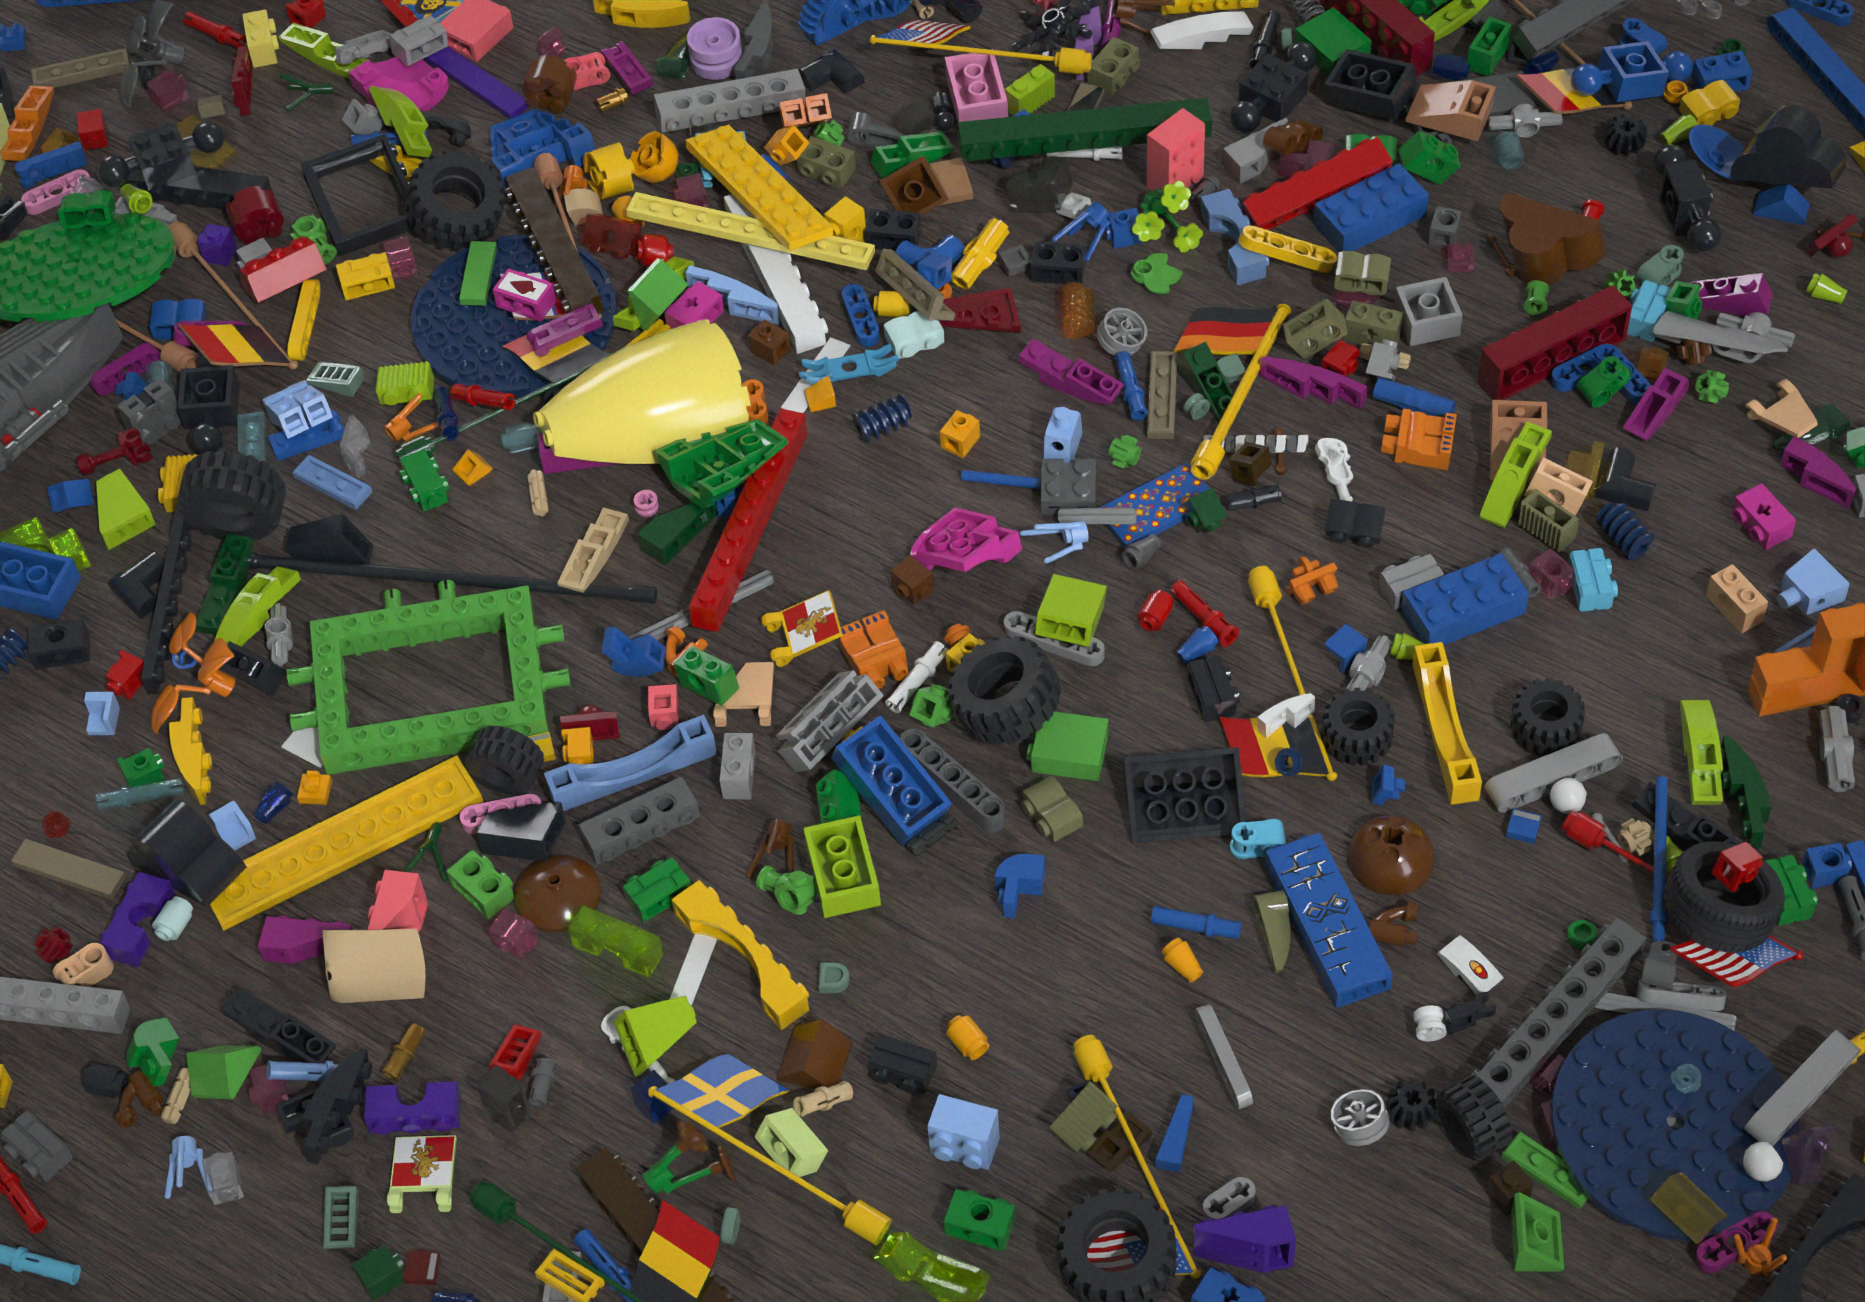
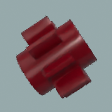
[34,927,73,963]

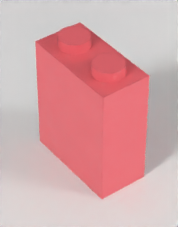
[440,0,513,62]

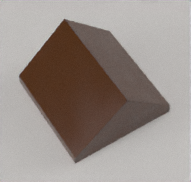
[880,155,949,216]
[777,1019,853,1090]

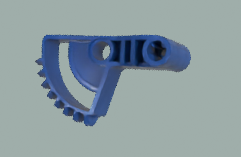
[797,0,911,45]

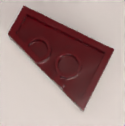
[231,46,253,116]
[939,288,1021,333]

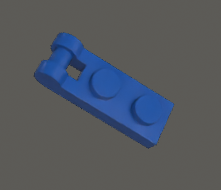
[14,141,88,189]
[268,410,346,461]

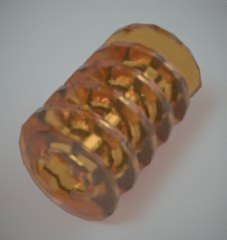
[1062,282,1095,339]

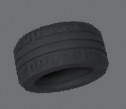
[1663,842,1785,953]

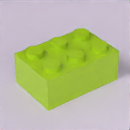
[803,815,881,918]

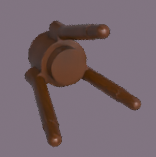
[1113,0,1175,37]
[746,820,795,878]

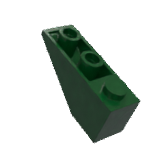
[1175,341,1242,423]

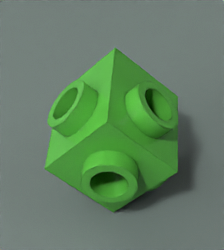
[910,684,954,727]

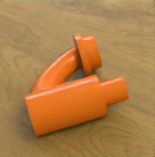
[665,626,708,678]

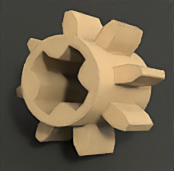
[1617,818,1655,856]

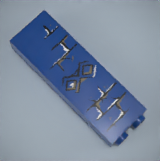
[1265,833,1393,1008]

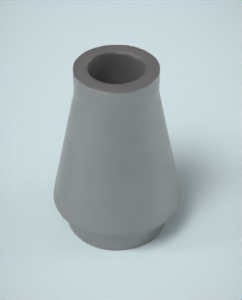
[1122,534,1161,570]

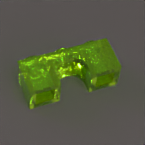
[568,905,663,978]

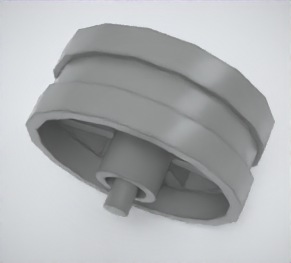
[1097,307,1147,356]
[1331,1089,1390,1146]

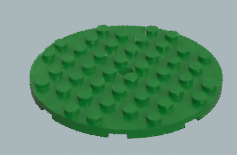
[0,212,176,322]

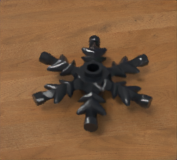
[1011,0,1101,62]

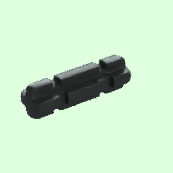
[907,813,958,856]

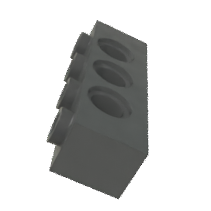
[578,777,700,865]

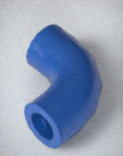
[895,235,965,272]

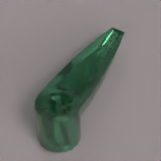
[656,33,690,78]
[1772,403,1851,450]

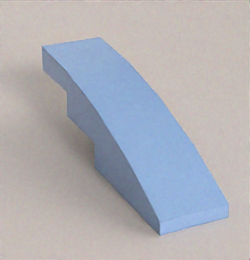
[686,265,780,325]

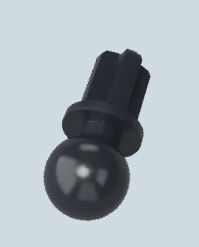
[933,91,954,131]

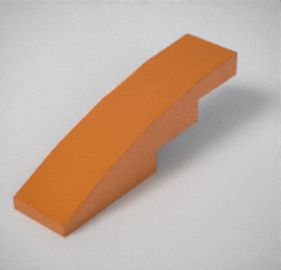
[1,85,54,161]

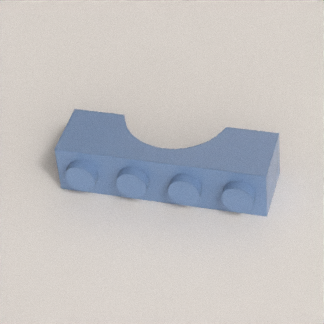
[1200,189,1269,285]

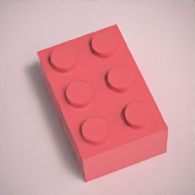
[1147,108,1205,191]

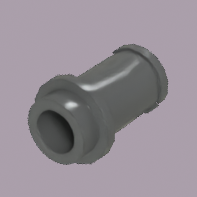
[1190,175,1221,206]

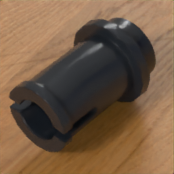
[138,58,157,90]

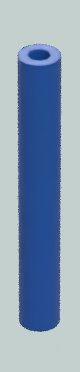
[961,470,1042,489]

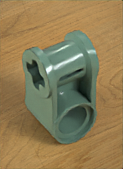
[1636,245,1684,286]

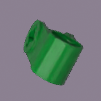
[1577,356,1631,408]

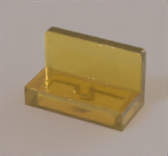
[1566,441,1605,501]
[1650,1172,1727,1244]

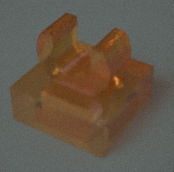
[1638,346,1669,379]

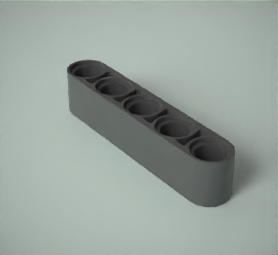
[900,729,1005,833]

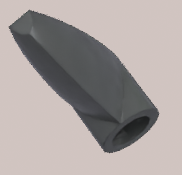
[848,112,908,147]

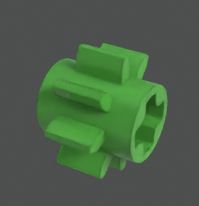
[813,119,844,146]
[1602,269,1637,299]
[1695,369,1729,404]
[1108,435,1142,469]

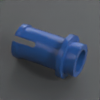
[171,648,197,669]

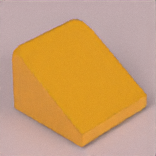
[804,376,836,412]
[452,449,493,486]

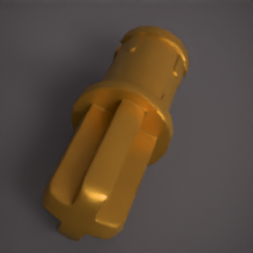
[381,1024,426,1082]

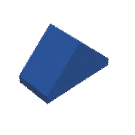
[1753,184,1810,225]

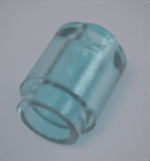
[1494,131,1524,170]
[146,361,173,389]
[500,422,539,453]

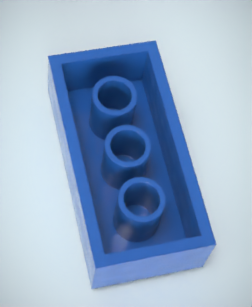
[1314,163,1429,252]
[0,541,81,620]
[1401,553,1529,646]
[832,715,952,847]

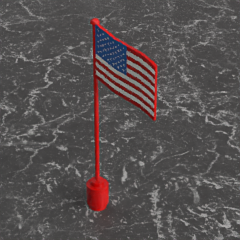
[1561,810,1804,987]

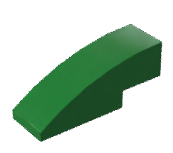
[871,131,954,178]

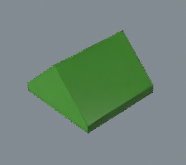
[628,258,688,331]
[186,1045,262,1099]
[1511,1192,1564,1272]

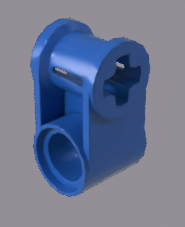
[1618,18,1667,55]

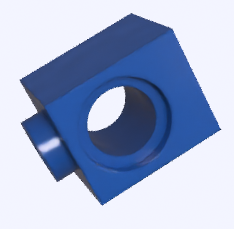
[1802,843,1852,889]

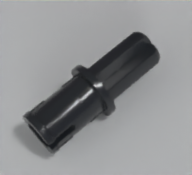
[1227,484,1282,511]

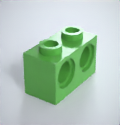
[446,850,514,920]

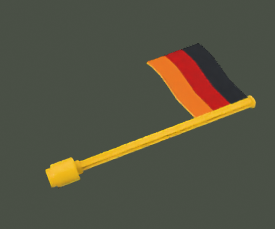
[1174,304,1291,480]

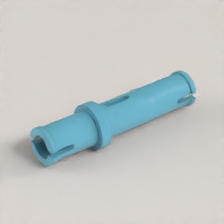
[0,1244,81,1285]

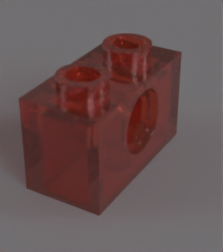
[582,213,643,258]

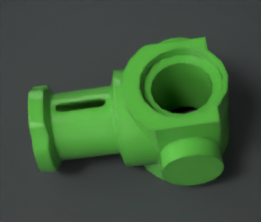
[289,214,337,264]
[756,865,818,915]

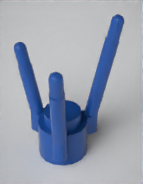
[1052,201,1111,261]

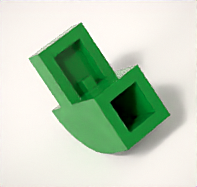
[126,1017,180,1087]

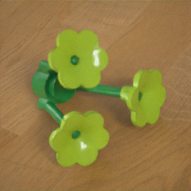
[1132,181,1203,253]

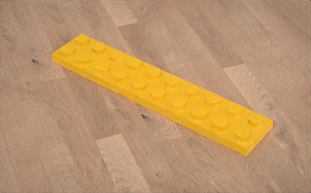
[210,755,483,931]

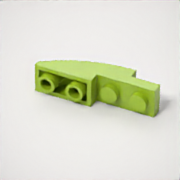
[369,86,432,157]
[1480,421,1552,529]
[214,566,301,647]
[1680,700,1723,805]

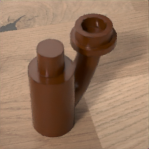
[1369,900,1419,947]
[114,1070,164,1128]

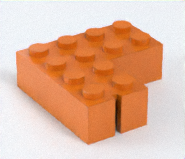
[1747,603,1865,717]

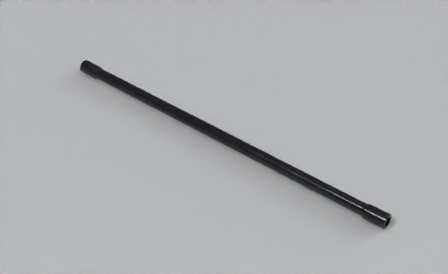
[249,553,657,604]

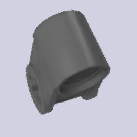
[1641,941,1678,990]

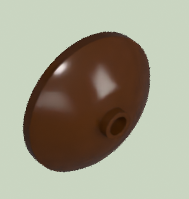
[514,855,601,932]

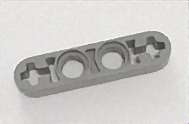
[1003,611,1105,666]
[1194,1004,1253,1110]

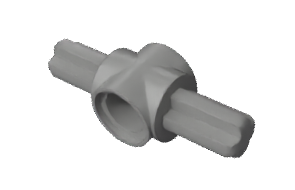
[1488,104,1562,138]
[1716,312,1795,347]
[265,603,294,667]
[1346,635,1392,691]

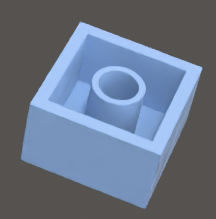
[928,1094,1000,1170]

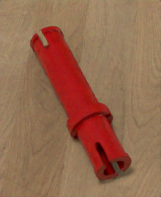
[183,11,247,49]
[450,383,516,410]
[0,1156,48,1234]

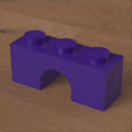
[100,872,176,967]
[364,1081,461,1135]

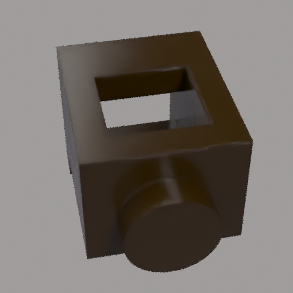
[1229,442,1272,486]

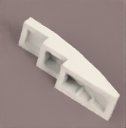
[1150,11,1254,49]

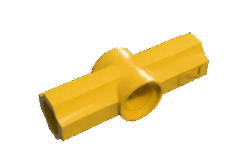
[951,218,1010,290]

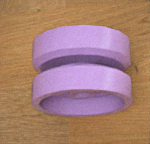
[687,17,742,80]

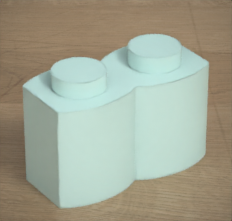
[884,310,944,358]

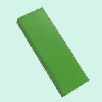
[459,241,497,305]
[1501,1132,1588,1210]

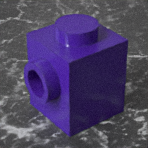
[197,223,237,266]

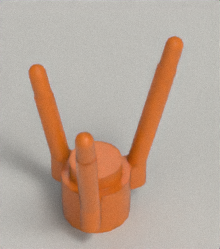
[554,165,588,211]
[384,393,446,443]
[1734,1218,1787,1277]

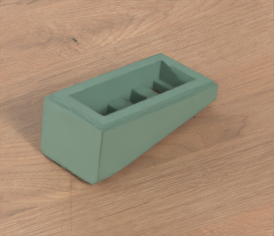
[306,362,365,398]
[323,1186,359,1249]

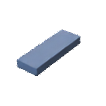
[292,455,372,510]

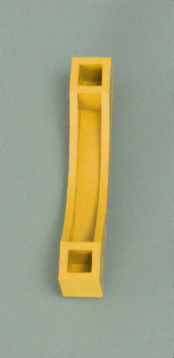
[1412,642,1482,805]
[672,880,809,1031]

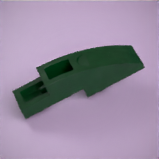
[195,534,254,635]
[1720,736,1772,848]

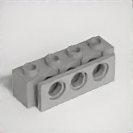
[776,670,884,772]

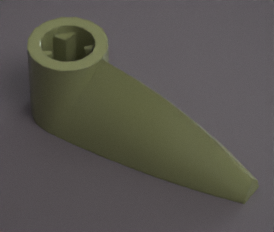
[1253,890,1290,973]

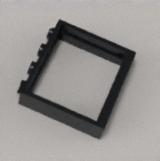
[300,134,415,257]

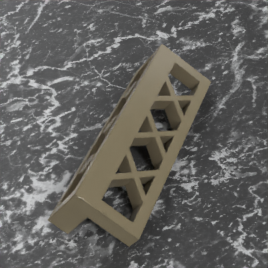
[875,249,955,321]

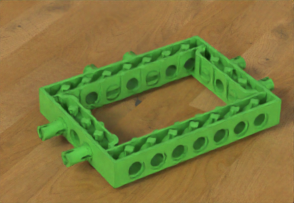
[286,580,571,775]

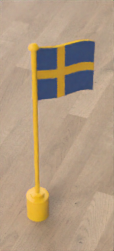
[648,1054,892,1246]

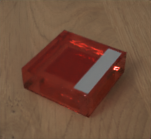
[404,1251,441,1285]

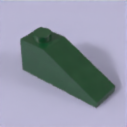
[638,502,718,566]

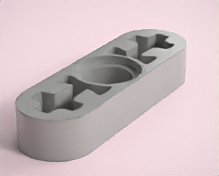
[1636,979,1727,1011]

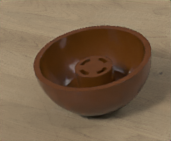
[1347,815,1435,895]

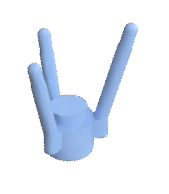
[1020,521,1089,564]
[164,1136,215,1199]

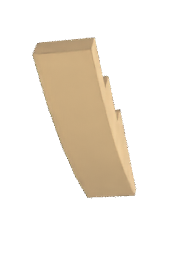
[557,508,629,593]

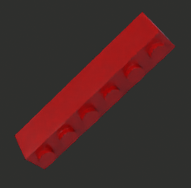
[1242,136,1393,231]

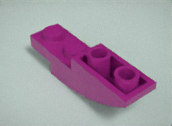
[1018,338,1124,405]

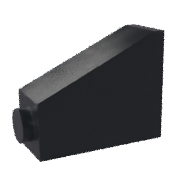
[285,514,374,564]
[476,802,566,862]

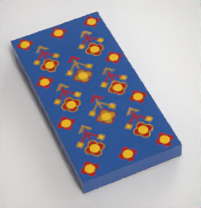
[1099,462,1210,548]

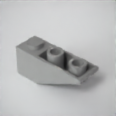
[1223,118,1288,184]

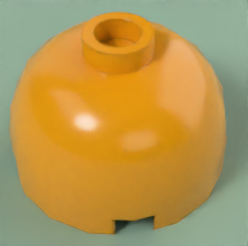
[630,131,679,183]

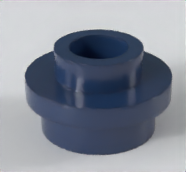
[1275,748,1303,777]

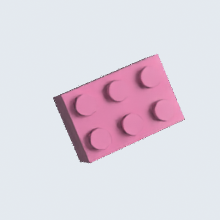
[945,49,1008,122]

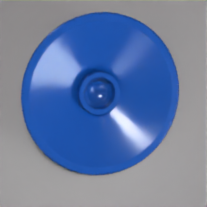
[1689,124,1744,181]

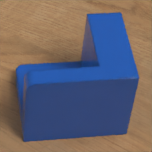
[47,479,94,513]
[1325,624,1367,674]

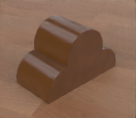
[1501,193,1605,285]

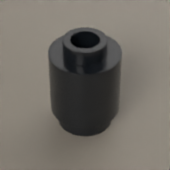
[81,1063,129,1099]

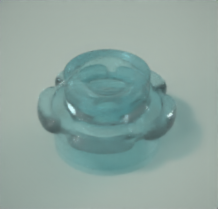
[1671,1064,1701,1093]

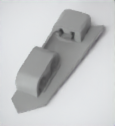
[1653,311,1788,363]

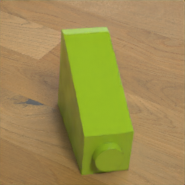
[96,469,156,551]
[613,995,697,1077]

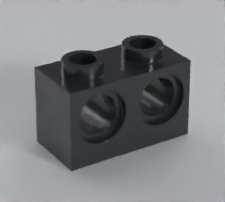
[865,208,921,251]
[1031,242,1086,286]

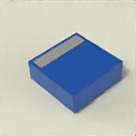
[1506,808,1542,844]

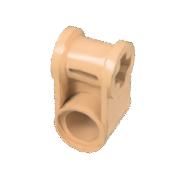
[52,943,114,987]

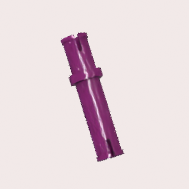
[1101,0,1121,49]

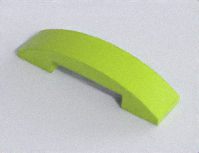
[1419,0,1489,42]

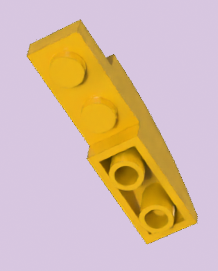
[593,0,690,28]
[169,697,212,805]

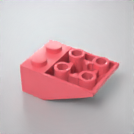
[368,870,428,932]

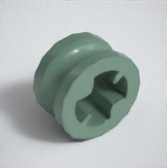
[1184,393,1210,420]

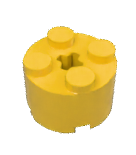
[583,142,635,200]

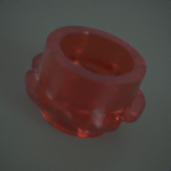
[42,811,71,838]

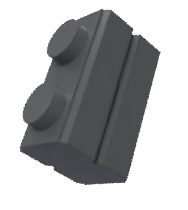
[0,1111,73,1182]

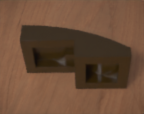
[1087,1112,1153,1172]

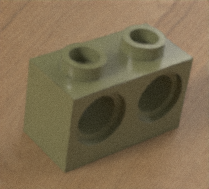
[1087,37,1140,95]
[797,136,856,189]
[1283,299,1348,359]

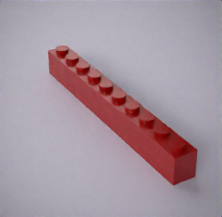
[689,408,807,632]

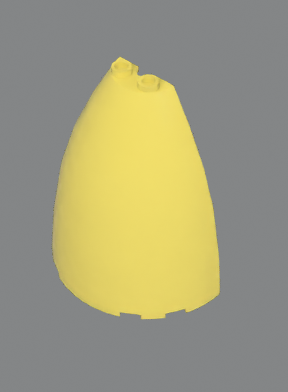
[533,319,751,464]

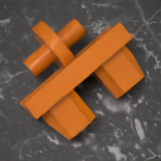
[1285,556,1338,605]

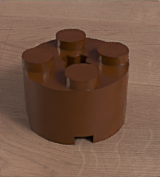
[522,55,577,113]

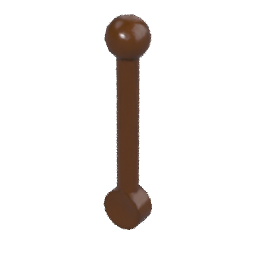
[1816,226,1865,241]
[1487,234,1516,277]
[1273,428,1286,475]

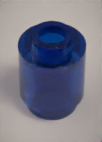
[1432,53,1471,81]

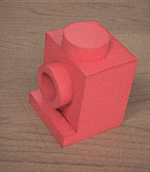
[648,684,679,730]

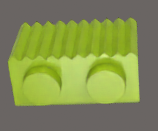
[1004,64,1055,116]
[376,361,435,405]

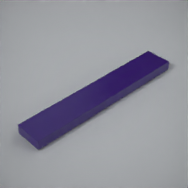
[423,46,529,119]

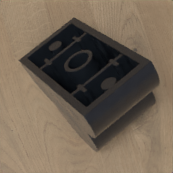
[1730,106,1846,189]
[127,800,247,907]

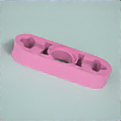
[21,170,92,215]
[460,794,542,834]

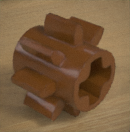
[1677,338,1712,365]

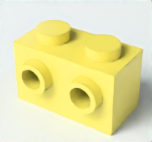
[243,9,279,68]

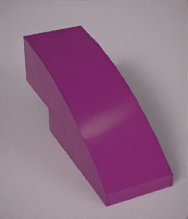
[1623,368,1689,442]
[1780,437,1856,509]

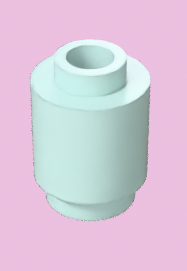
[152,896,193,941]

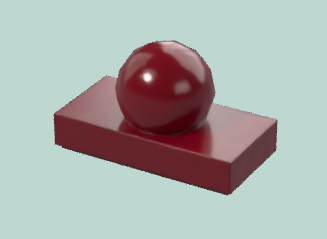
[1806,213,1858,258]
[560,704,620,741]

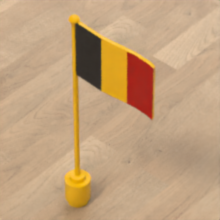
[1220,566,1337,781]

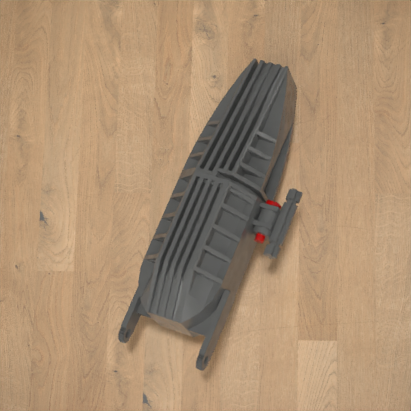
[0,303,124,473]

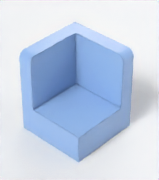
[84,692,120,735]
[209,800,256,850]

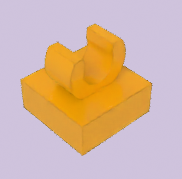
[297,771,332,805]

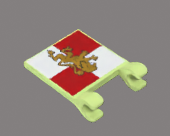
[387,1135,457,1213]

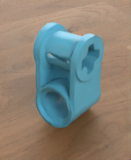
[1230,819,1286,859]

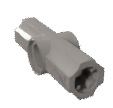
[1819,706,1855,792]

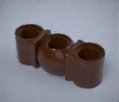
[1263,120,1323,156]

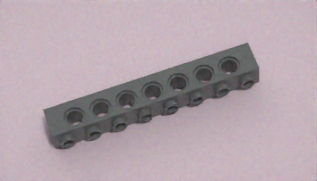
[1471,917,1647,1108]

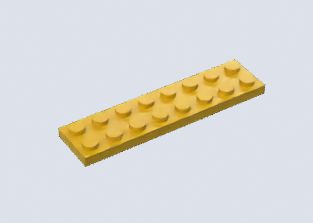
[686,125,833,251]

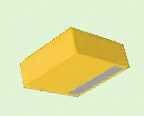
[528,732,556,762]

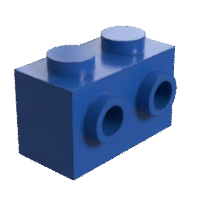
[1691,51,1753,92]

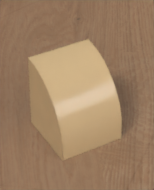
[563,189,604,226]

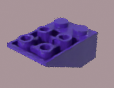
[1193,1205,1296,1273]

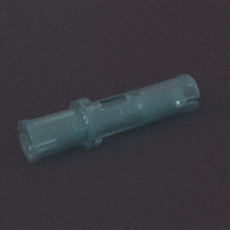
[96,776,184,811]

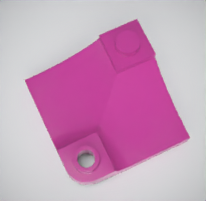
[349,57,449,128]
[911,507,1022,572]

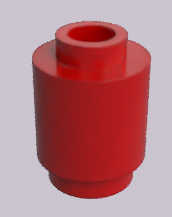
[1137,590,1173,631]

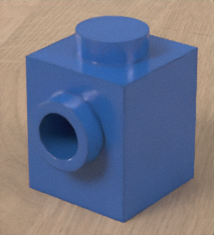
[1104,207,1144,249]

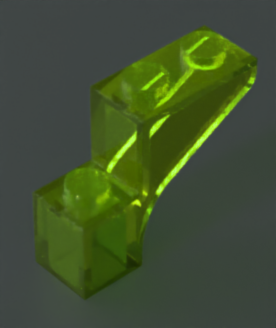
[0,517,91,571]
[875,1232,991,1302]

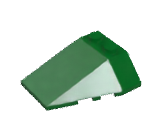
[654,419,788,509]

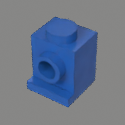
[916,250,952,289]

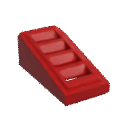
[489,1024,542,1088]

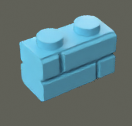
[1627,280,1672,342]
[1568,548,1618,612]

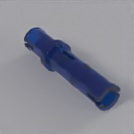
[433,387,459,441]

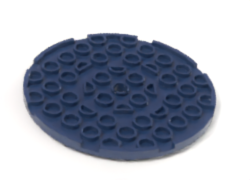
[411,235,617,397]
[1550,1009,1800,1241]

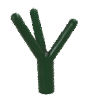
[279,73,333,112]
[404,822,448,881]

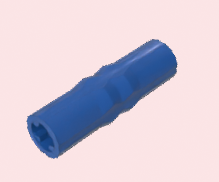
[1373,377,1456,417]

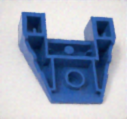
[490,109,596,188]

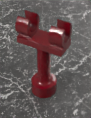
[76,428,153,476]

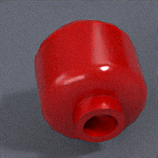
[635,234,673,267]

